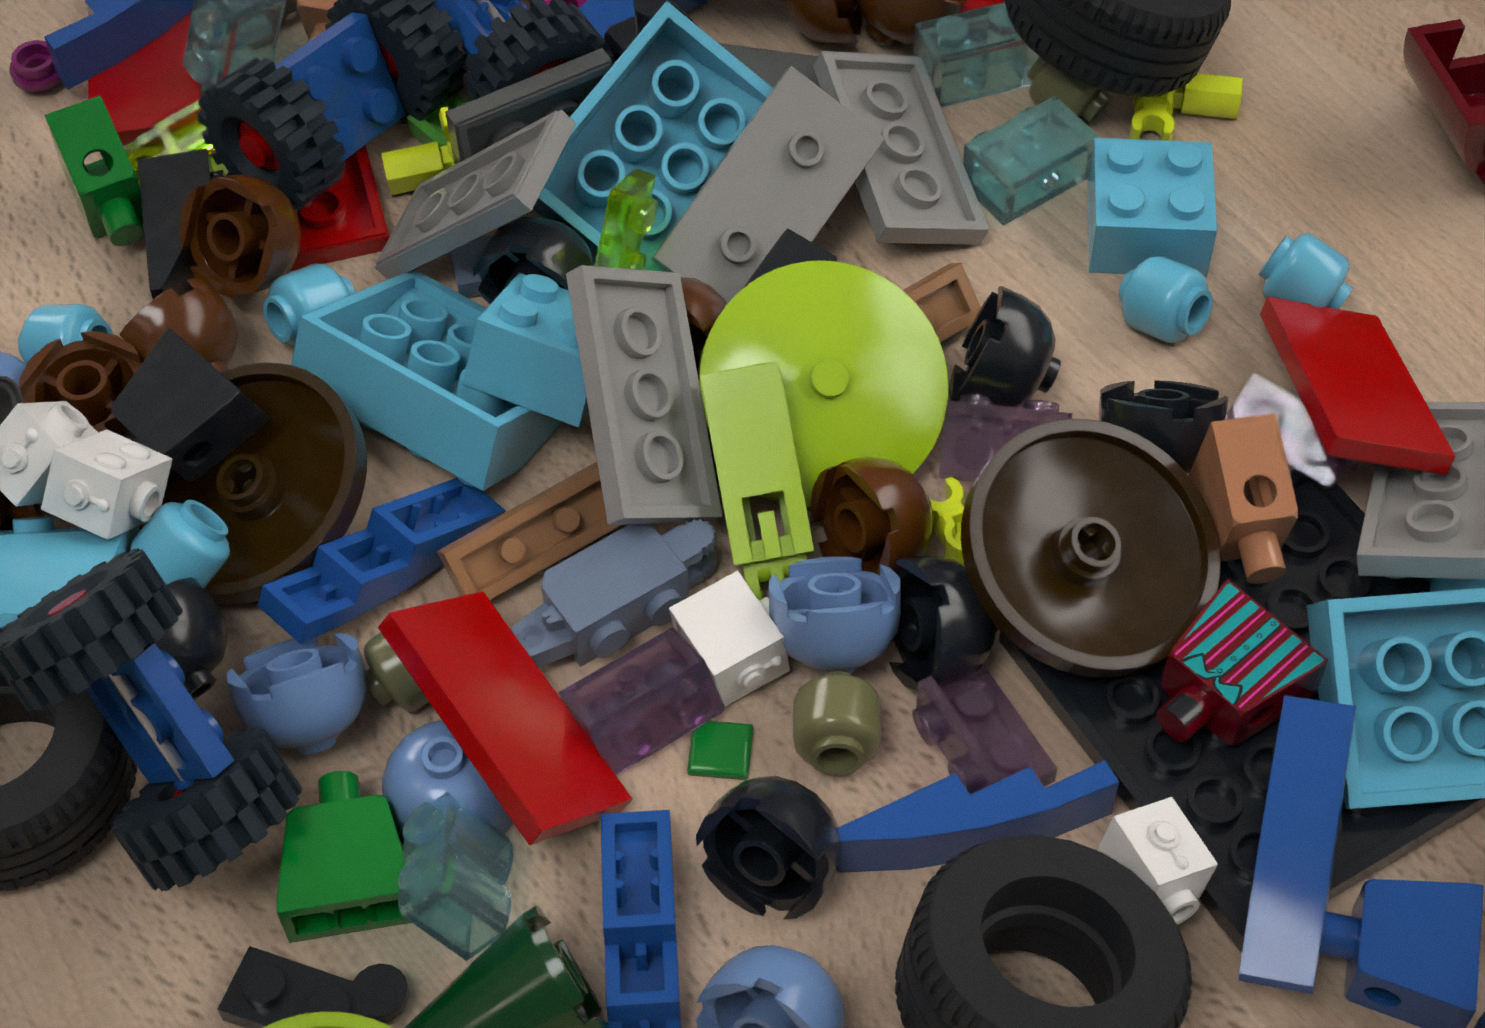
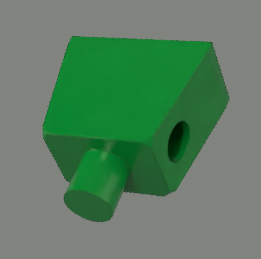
[44,95,144,246]
[276,771,422,943]

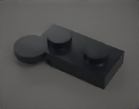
[217,946,410,1028]

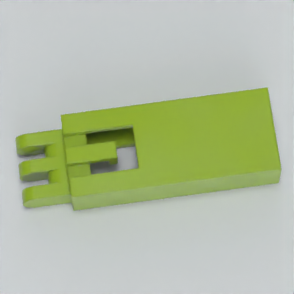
[699,360,815,600]

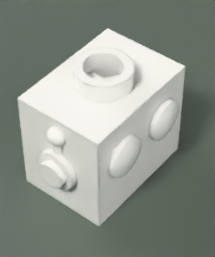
[0,401,98,507]
[41,430,173,540]
[669,570,790,708]
[1097,797,1218,925]

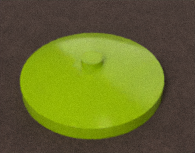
[698,260,949,511]

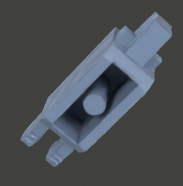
[510,519,717,668]

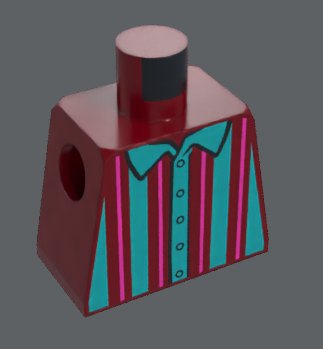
[1157,579,1328,745]

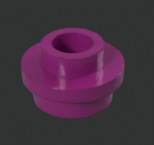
[9,40,61,92]

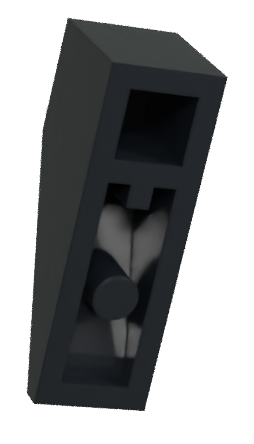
[137,148,225,300]

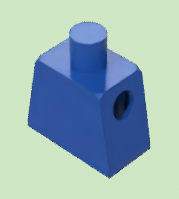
[1320,879,1484,1028]

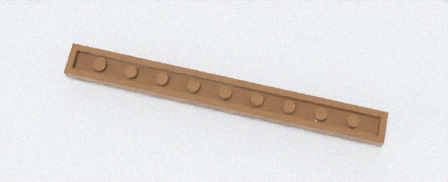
[437,263,981,600]

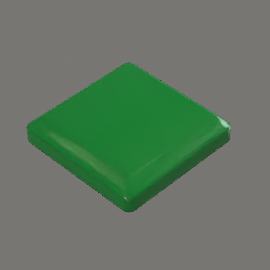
[687,720,753,780]

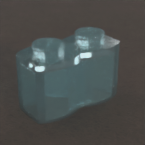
[398,791,513,961]

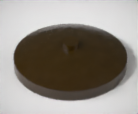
[139,362,367,605]
[961,419,1220,678]

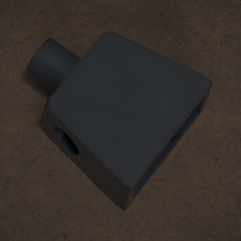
[111,328,270,482]

